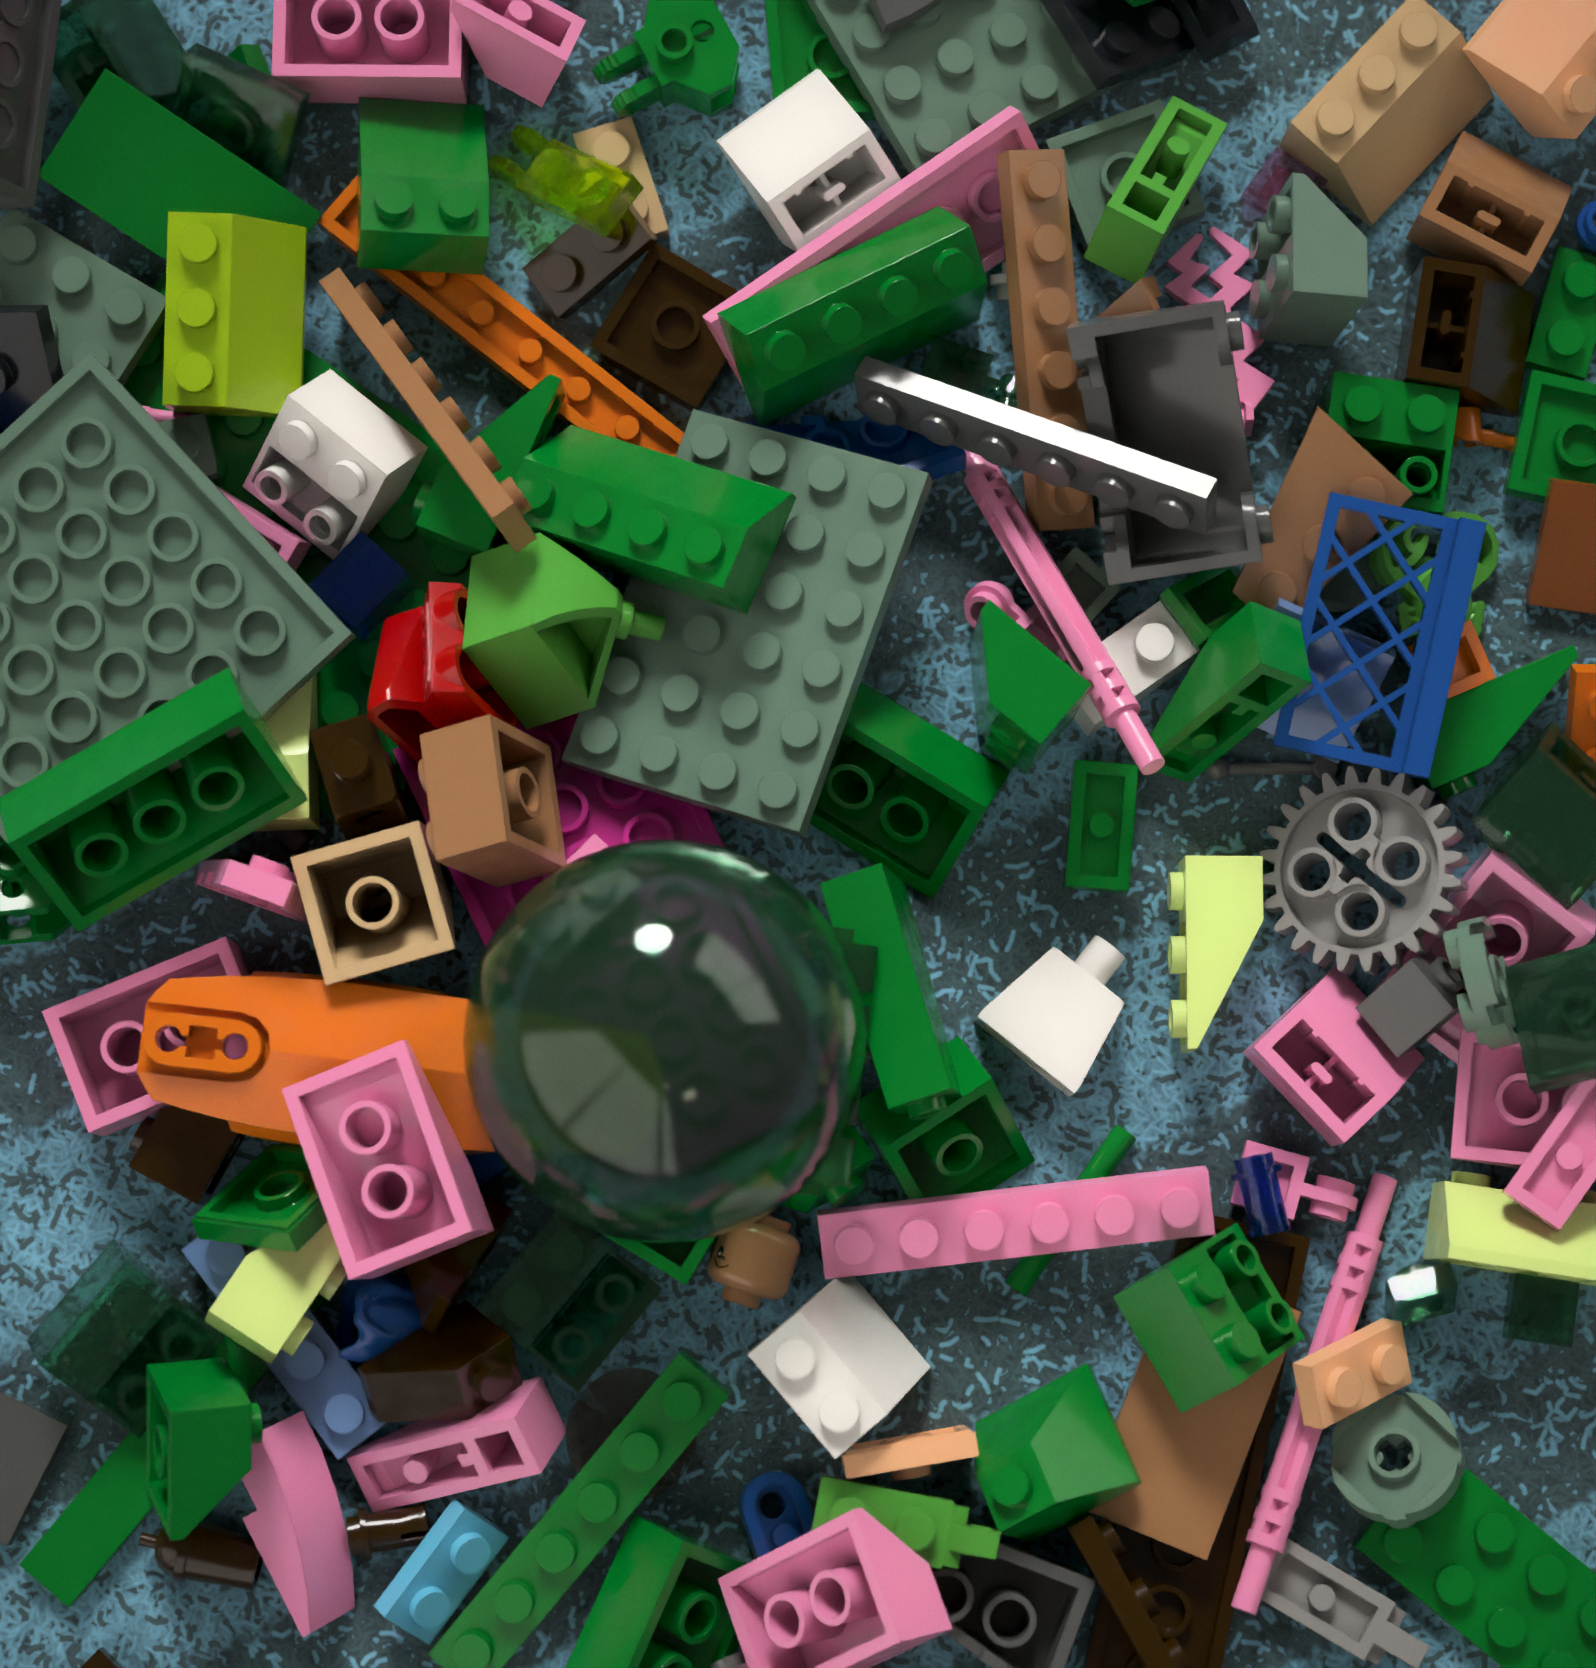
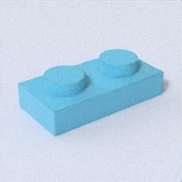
[374,1498,510,1645]

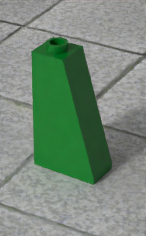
[820,863,962,1121]

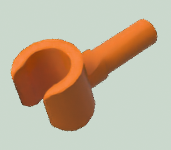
[1453,407,1514,451]

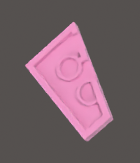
[194,855,309,925]

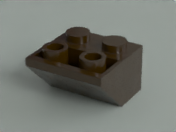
[1395,256,1535,418]

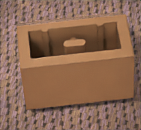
[1405,130,1573,287]

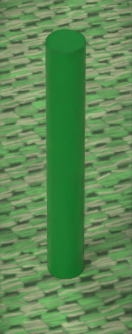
[1004,1124,1136,1297]

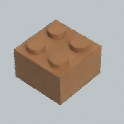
[418,714,567,888]

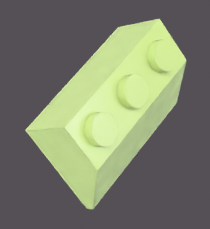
[1423,1171,1596,1286]

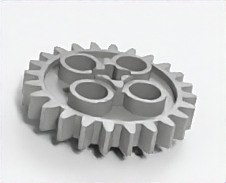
[1259,766,1469,976]

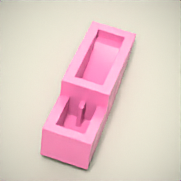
[242,1410,355,1638]

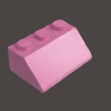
[718,1508,953,1668]

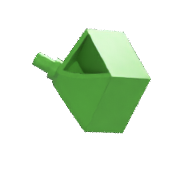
[462,532,665,730]

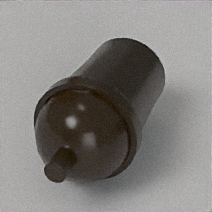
[139,1521,263,1591]

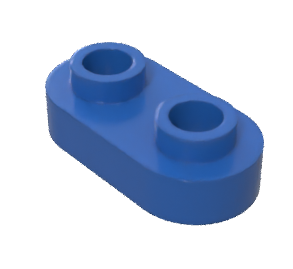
[738,1472,814,1559]

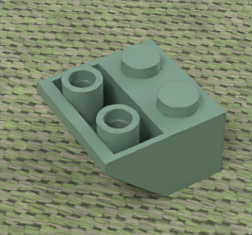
[1249,172,1368,347]

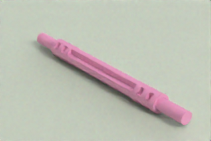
[964,450,1165,775]
[1231,1173,1398,1616]

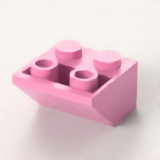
[1242,965,1425,1147]

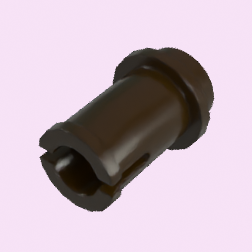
[346,1502,429,1561]

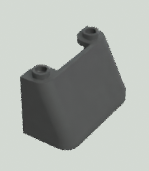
[1067,300,1274,586]

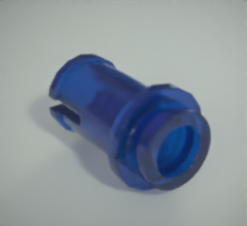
[1231,1152,1292,1238]

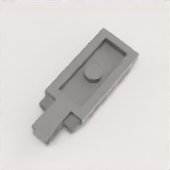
[1261,1538,1430,1668]

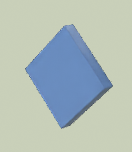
[1257,597,1396,764]

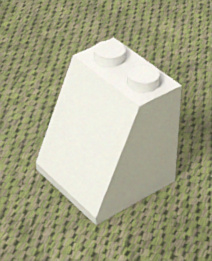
[747,1276,931,1459]

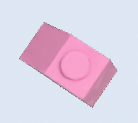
[450,0,586,107]

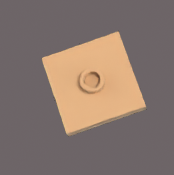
[841,1425,979,1481]

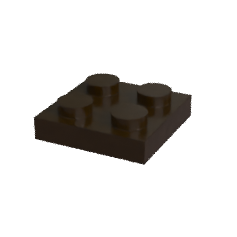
[589,243,738,412]

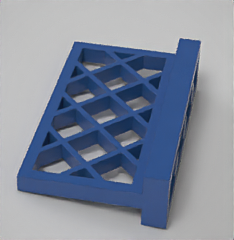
[1272,492,1487,780]

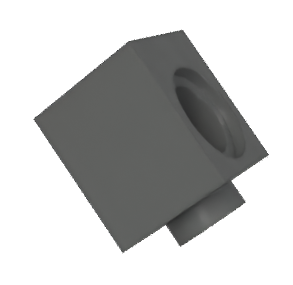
[1356,950,1466,1058]

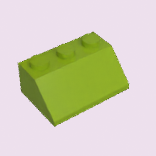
[162,212,308,417]

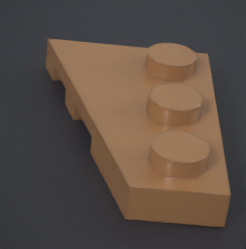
[1232,406,1413,610]

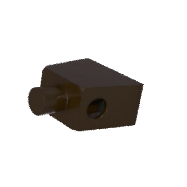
[309,713,412,840]

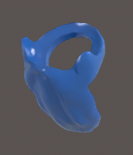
[337,1273,459,1363]

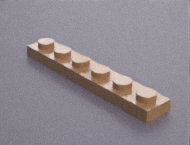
[997,149,1095,532]
[318,267,537,553]

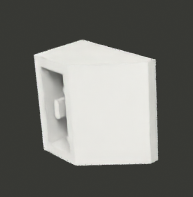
[716,69,901,252]
[242,369,428,565]

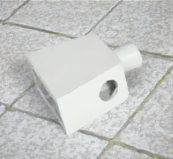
[974,935,1125,1097]

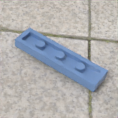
[181,1237,388,1460]

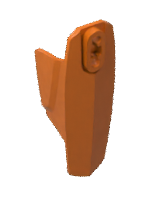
[137,971,666,1157]

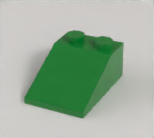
[357,97,489,275]

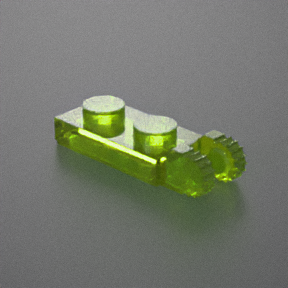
[488,124,644,238]

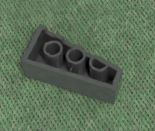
[844,1478,1096,1668]

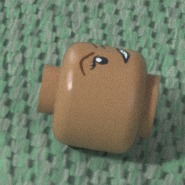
[707,1209,801,1310]

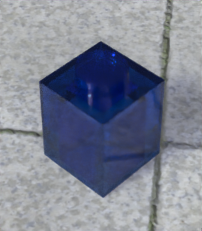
[308,531,415,642]

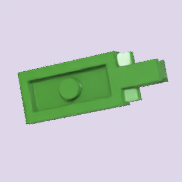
[811,1475,1001,1569]

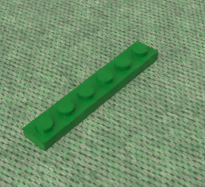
[428,1349,732,1668]

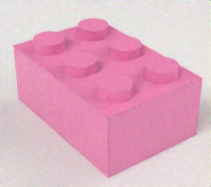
[272,0,469,104]
[42,936,250,1136]

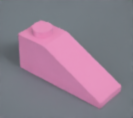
[346,1376,567,1513]

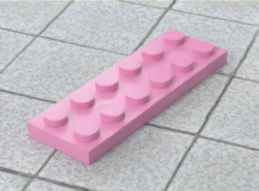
[702,106,1071,389]

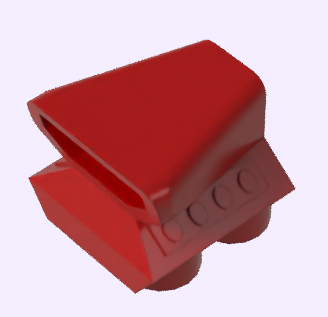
[367,582,518,763]

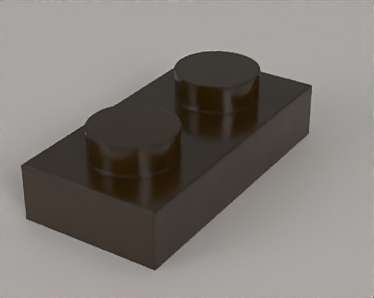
[522,189,659,319]

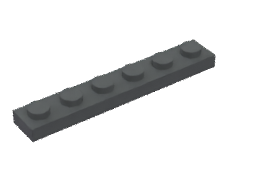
[854,356,1217,535]

